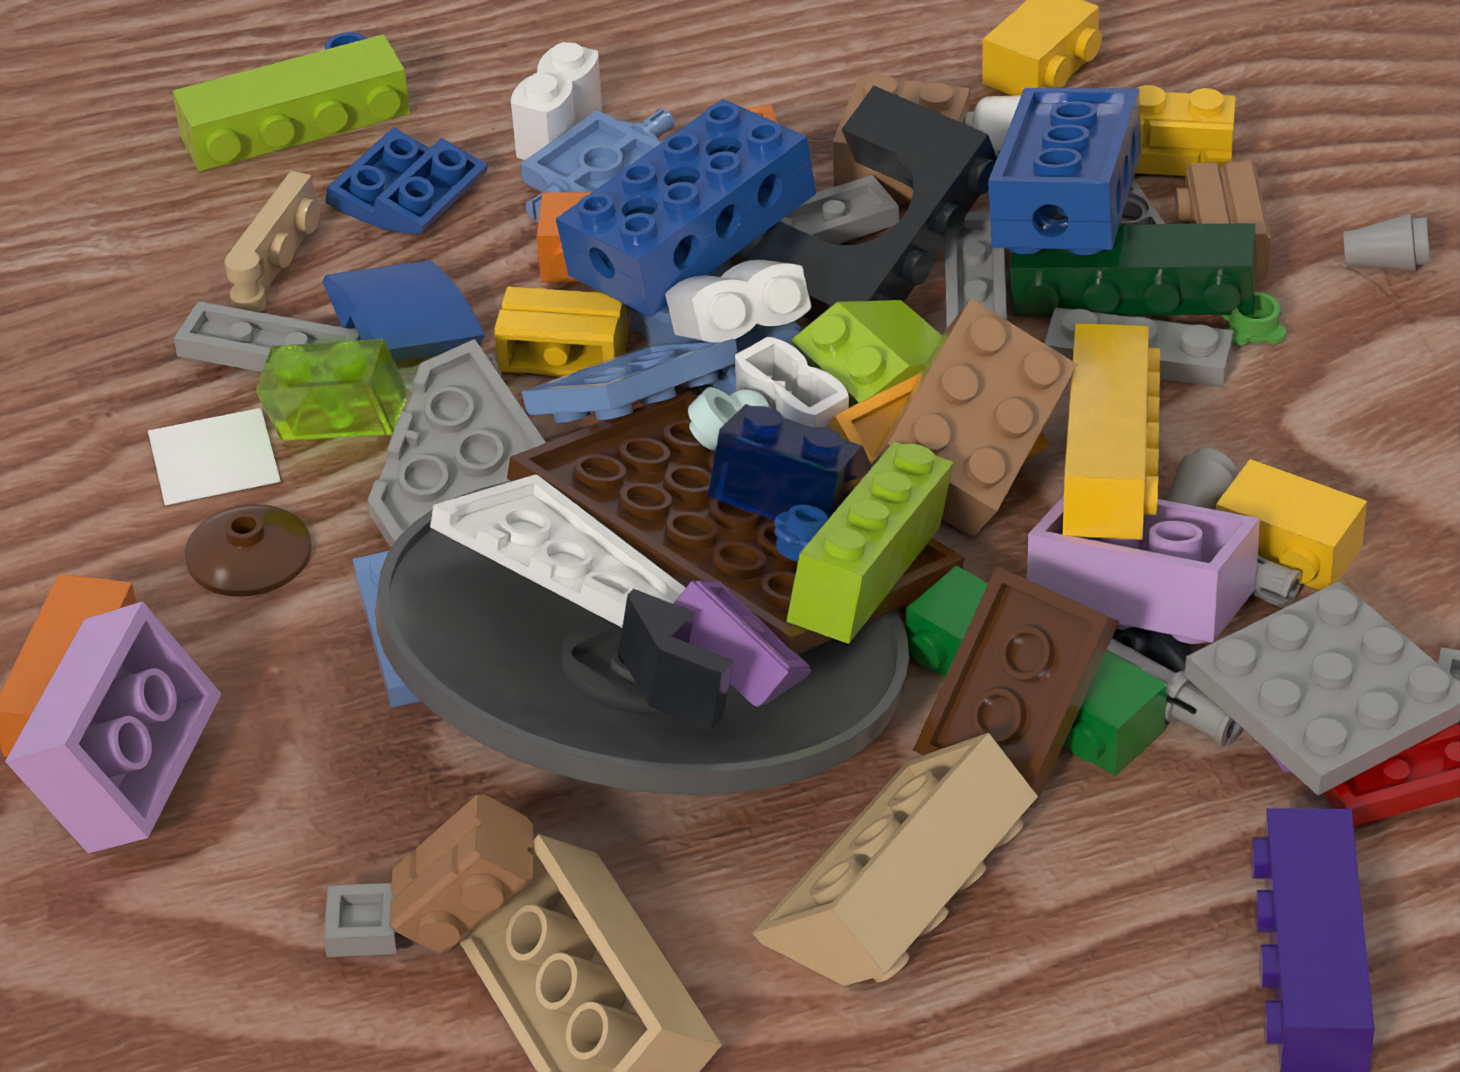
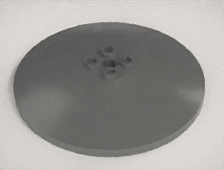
[375,481,909,795]

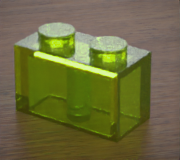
[256,339,407,441]

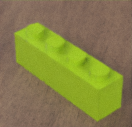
[172,34,410,172]
[786,441,954,644]

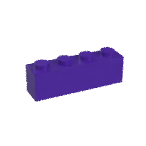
[1251,808,1375,1072]

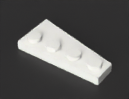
[430,474,685,627]

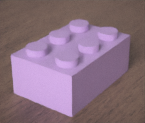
[1027,496,1260,644]
[5,601,221,854]

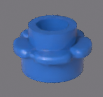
[774,505,828,562]

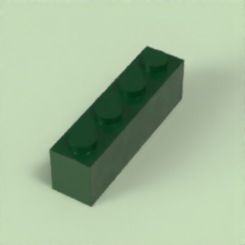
[1010,223,1257,316]

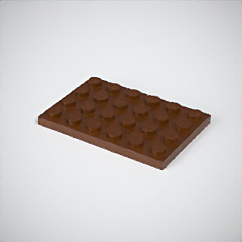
[507,389,965,655]

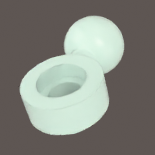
[688,387,771,452]

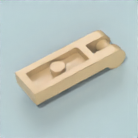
[224,171,320,313]

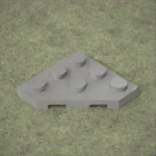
[368,339,546,548]

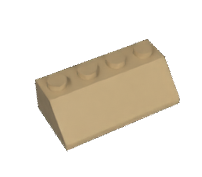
[753,733,1038,986]
[459,834,722,1072]

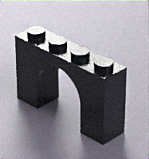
[745,85,997,321]

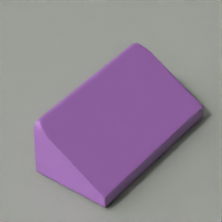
[673,580,811,707]

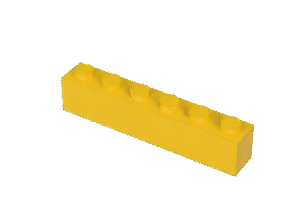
[1062,323,1160,539]

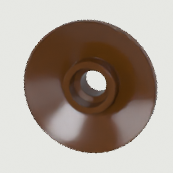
[185,504,311,596]

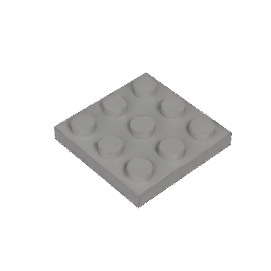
[1184,581,1460,795]

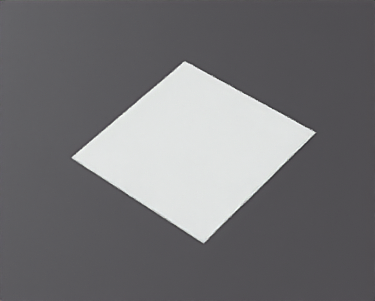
[148,408,281,506]

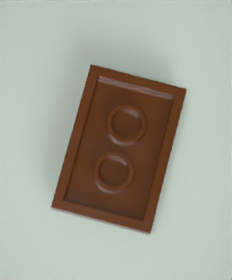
[913,566,1119,808]

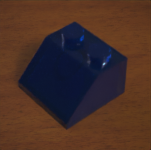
[707,404,872,520]

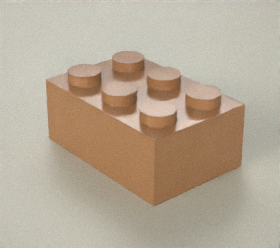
[865,298,1078,538]

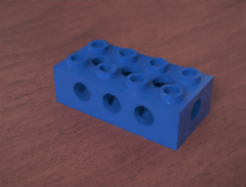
[988,88,1141,255]
[556,99,816,317]

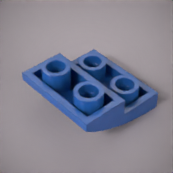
[325,127,488,234]
[322,260,485,364]

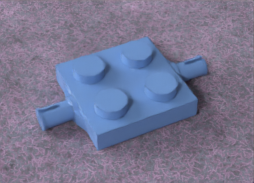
[520,108,675,222]

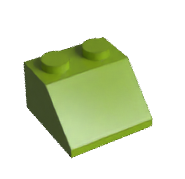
[791,300,942,408]

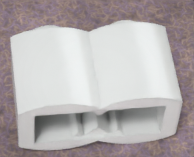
[511,42,603,160]
[665,260,811,343]
[735,337,849,470]

